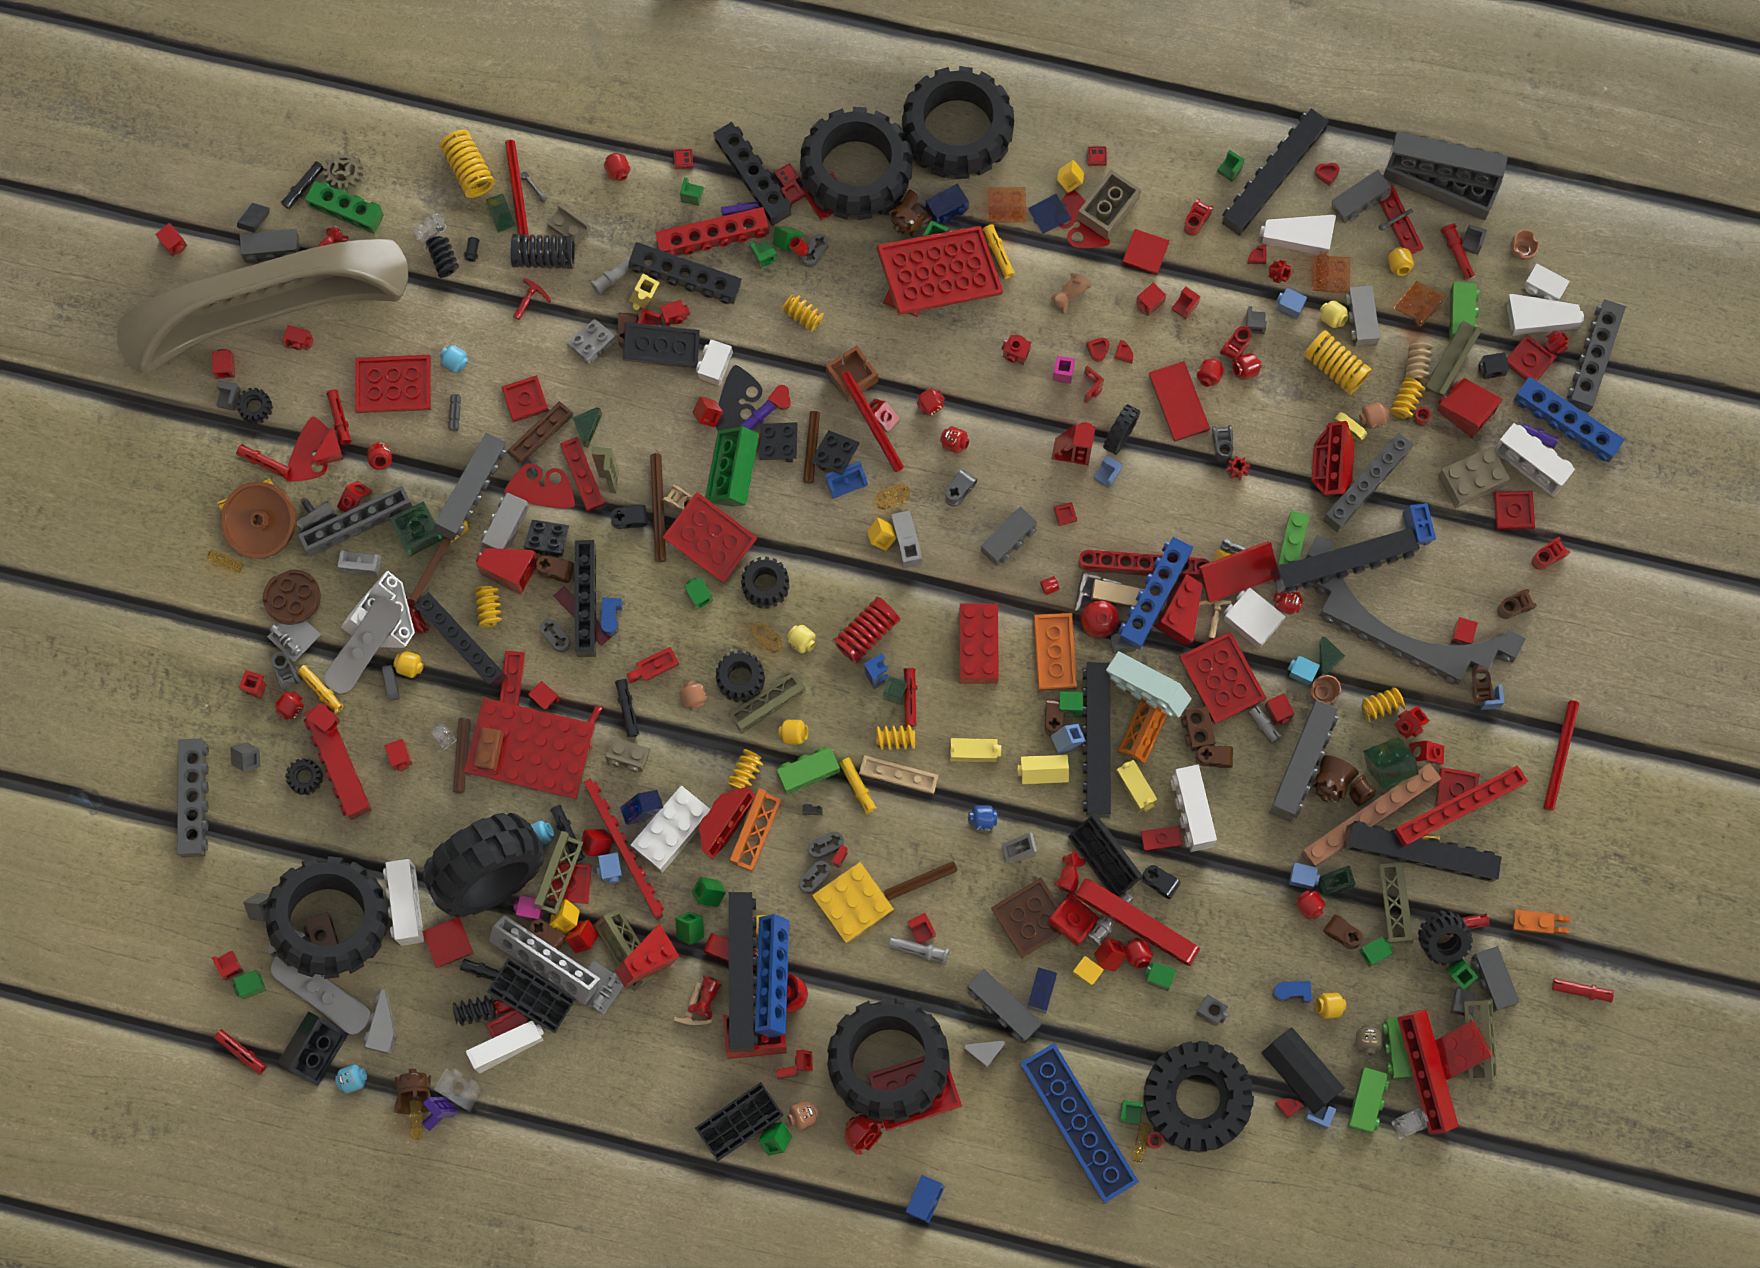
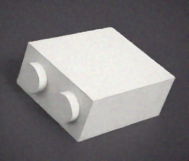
[1223,588,1285,649]

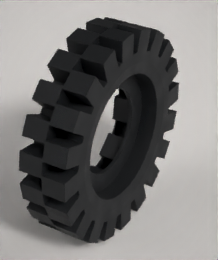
[1143,1041,1254,1153]

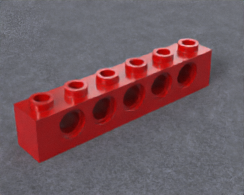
[655,207,769,256]

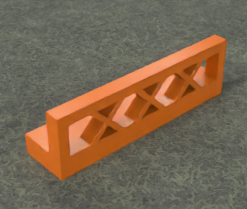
[1118,698,1167,763]
[730,788,782,872]

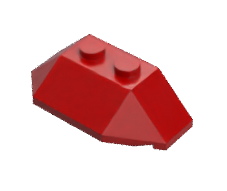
[1311,421,1355,496]
[699,787,756,860]

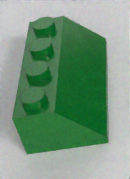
[705,426,759,507]

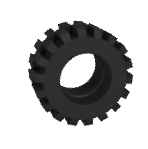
[741,556,790,609]
[716,650,765,702]
[1418,911,1473,966]

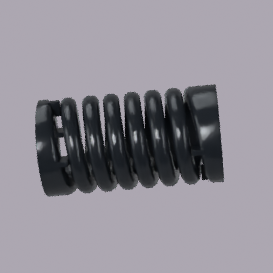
[510,234,575,269]

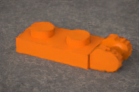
[1513,909,1570,935]

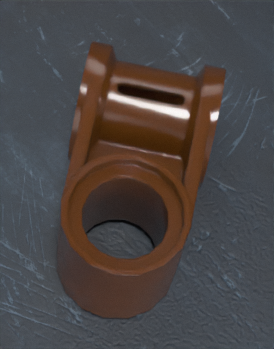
[617,312,638,349]
[536,556,575,583]
[1497,589,1537,619]
[1471,665,1494,704]
[1045,698,1065,737]
[1195,746,1233,768]
[1349,775,1376,807]
[1323,914,1362,949]
[530,919,566,951]

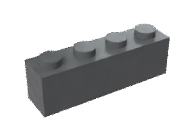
[967,969,1042,1043]

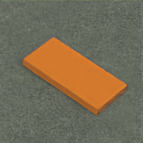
[1034,613,1077,691]

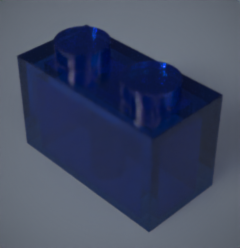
[926,184,969,224]
[620,790,663,825]
[1027,967,1057,1014]

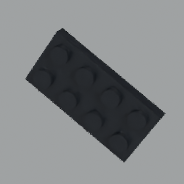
[623,322,700,368]

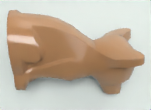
[1051,273,1091,313]

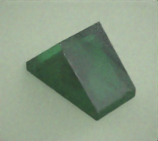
[486,194,515,233]
[573,407,602,448]
[1319,637,1345,676]
[1319,865,1356,896]

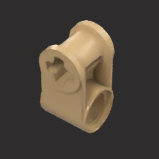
[662,484,693,513]

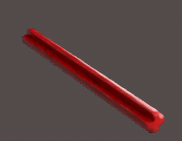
[505,139,529,243]
[840,371,904,472]
[1544,700,1579,811]

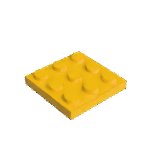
[812,862,894,944]

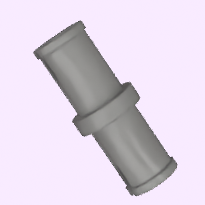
[1249,705,1282,744]

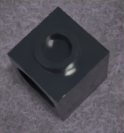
[1478,352,1509,379]

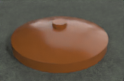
[221,482,296,558]

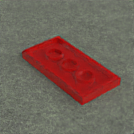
[1149,361,1210,442]
[1199,541,1277,603]

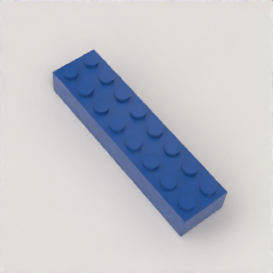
[1020,1043,1139,1204]

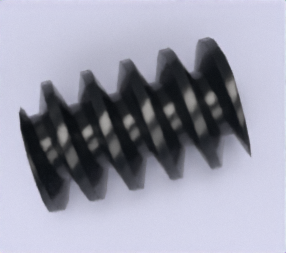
[426,236,459,278]
[453,995,496,1026]

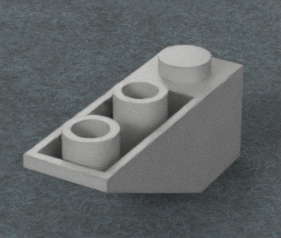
[891,510,922,568]
[364,989,397,1055]

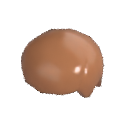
[1510,229,1539,260]
[1310,675,1341,704]

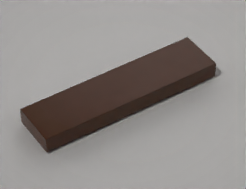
[507,401,573,465]
[408,536,451,606]

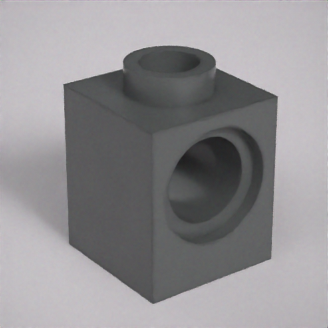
[1196,994,1229,1026]

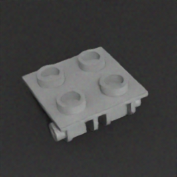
[567,319,616,364]
[267,621,321,662]
[587,961,623,1015]

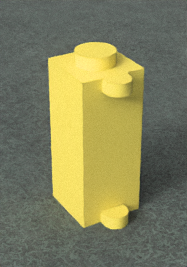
[629,274,659,311]
[950,738,1001,762]
[1017,755,1069,784]
[1116,760,1157,813]

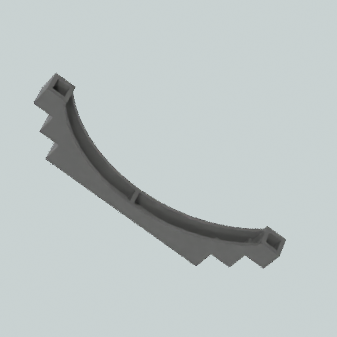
[1306,535,1526,685]

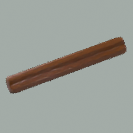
[803,411,820,483]
[453,718,470,793]
[884,861,957,901]

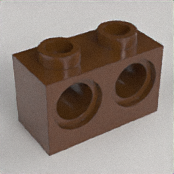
[1181,706,1216,752]

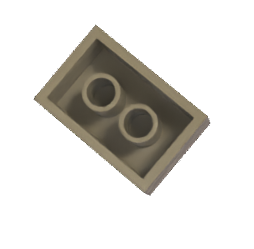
[1077,170,1141,240]
[1438,446,1510,509]

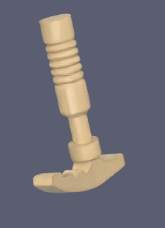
[1199,600,1231,640]
[674,982,712,1026]

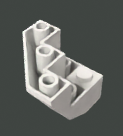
[341,571,415,648]

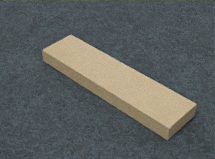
[1091,579,1169,612]
[859,755,939,795]

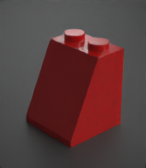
[1437,378,1503,438]
[476,548,538,595]

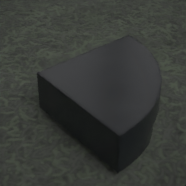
[803,804,823,815]

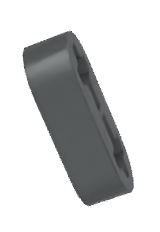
[802,234,828,267]
[540,619,570,652]
[382,665,400,702]
[808,832,844,859]
[799,860,830,894]

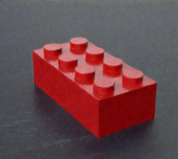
[959,603,999,684]

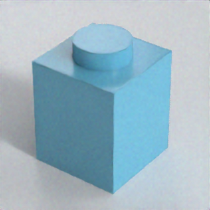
[1288,656,1320,687]

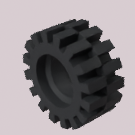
[236,387,273,424]
[285,758,323,795]

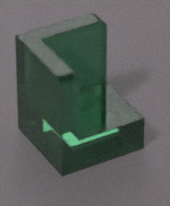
[883,676,908,705]

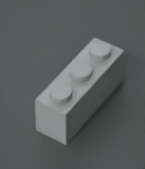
[1345,285,1380,347]
[481,493,530,549]

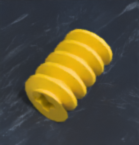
[782,294,824,332]
[1390,377,1425,419]
[474,586,502,628]
[1361,688,1405,723]
[876,725,915,750]
[726,749,763,790]

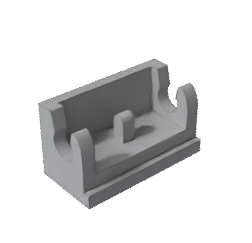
[337,550,381,576]

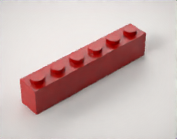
[303,703,372,820]
[1397,1009,1459,1135]

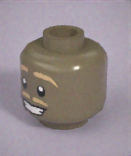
[1356,1025,1382,1056]

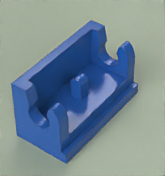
[825,461,868,499]
[1402,503,1436,546]
[864,653,888,689]
[906,1175,945,1223]

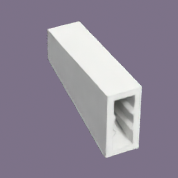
[1259,215,1336,256]
[1506,294,1584,336]
[466,1020,545,1073]

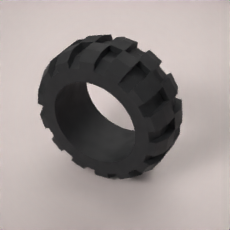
[902,66,1014,179]
[800,107,913,220]
[423,813,544,918]
[265,856,388,979]
[827,998,950,1122]

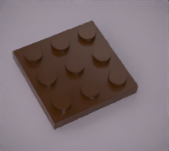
[991,877,1062,959]

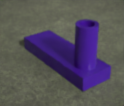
[422,1097,458,1131]

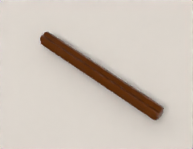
[650,453,666,562]

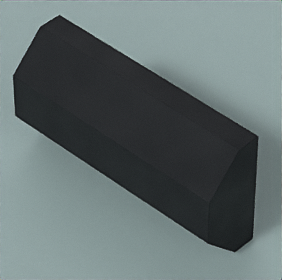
[1068,813,1143,897]
[487,958,576,1034]
[1261,1027,1345,1114]
[695,1082,784,1162]

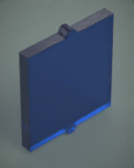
[1028,194,1071,234]

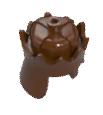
[888,189,933,237]
[1311,755,1359,802]
[393,1069,431,1114]

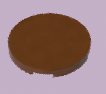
[263,570,321,625]

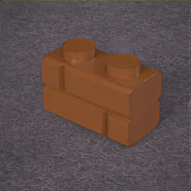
[474,727,504,771]

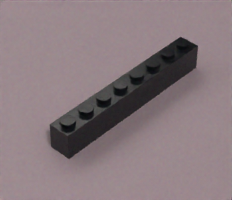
[1222,108,1329,236]
[1271,528,1420,594]
[1082,662,1111,818]
[1343,821,1502,882]
[728,892,758,1052]

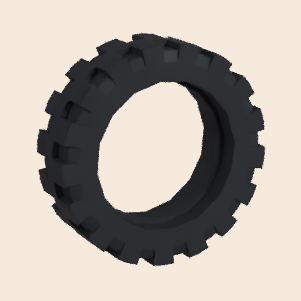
[1103,404,1141,455]

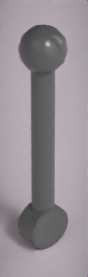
[521,172,547,202]
[1378,208,1413,231]

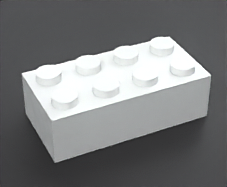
[1495,423,1575,497]
[1170,764,1217,852]
[631,785,710,873]
[383,859,425,946]

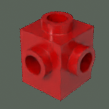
[1001,334,1032,365]
[1394,706,1430,739]

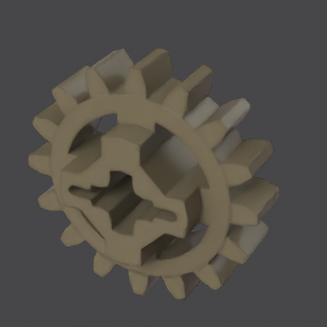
[323,151,364,191]

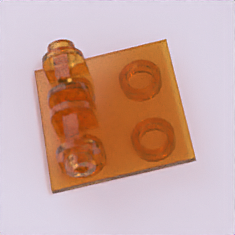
[989,187,1026,223]
[1312,251,1350,292]
[1394,281,1446,326]

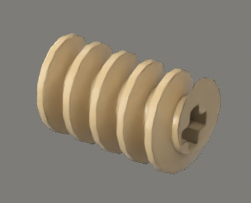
[1405,342,1433,385]

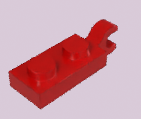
[626,647,679,684]

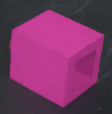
[1053,355,1075,384]
[514,896,545,921]

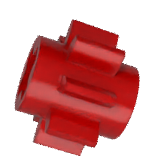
[1269,260,1291,284]
[1545,331,1569,354]
[1226,456,1250,481]

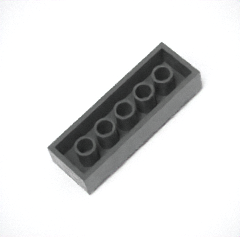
[1387,132,1508,191]
[1383,167,1503,220]
[1269,700,1339,822]

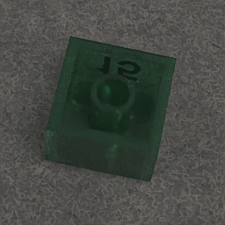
[390,501,443,557]
[1363,737,1419,789]

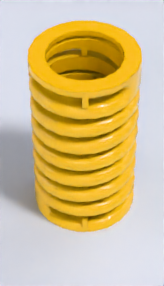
[439,130,495,198]
[1303,330,1372,395]

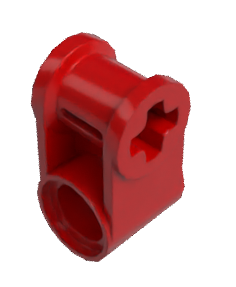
[1184,198,1214,236]
[1220,326,1252,363]
[1532,537,1571,570]

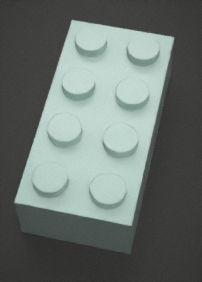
[1106,651,1191,718]

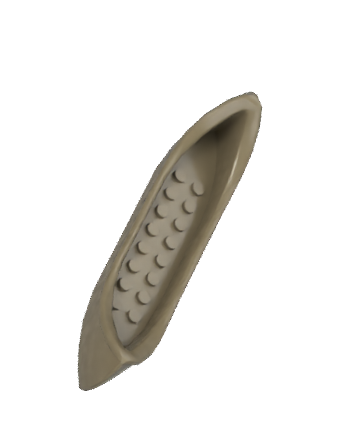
[117,239,408,374]

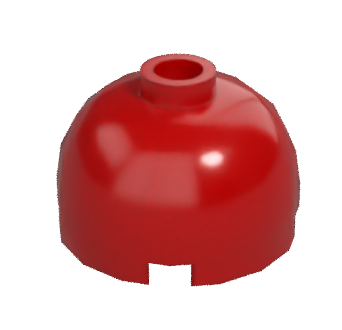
[1080,600,1119,638]
[786,974,808,1014]
[844,1114,884,1155]

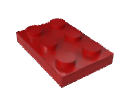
[1435,1020,1493,1081]

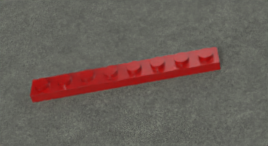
[1393,765,1528,847]
[584,778,664,920]

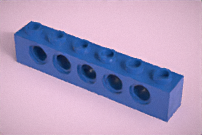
[1514,376,1625,463]
[1118,537,1193,650]
[755,914,789,1038]

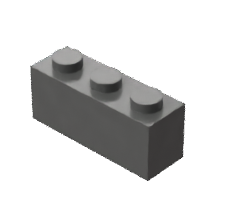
[1332,170,1391,223]
[240,229,300,263]
[981,506,1037,566]
[1472,946,1520,1012]

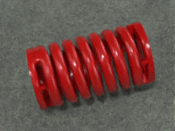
[832,596,901,664]

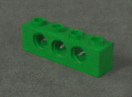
[305,181,384,234]

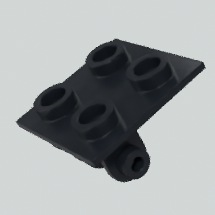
[759,422,798,463]
[810,430,860,474]
[524,520,569,557]

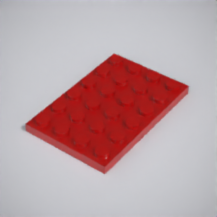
[876,226,1003,315]
[464,697,596,799]

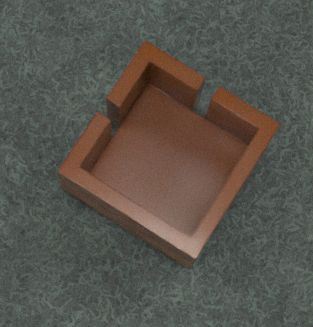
[826,345,878,402]

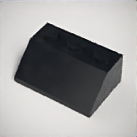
[277,1011,348,1086]

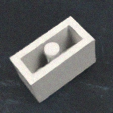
[1523,264,1570,301]
[696,340,733,386]

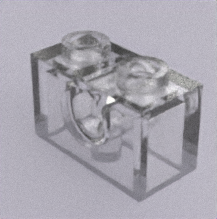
[433,1068,482,1111]
[1391,1108,1428,1140]

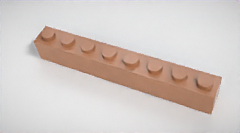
[1301,763,1441,867]

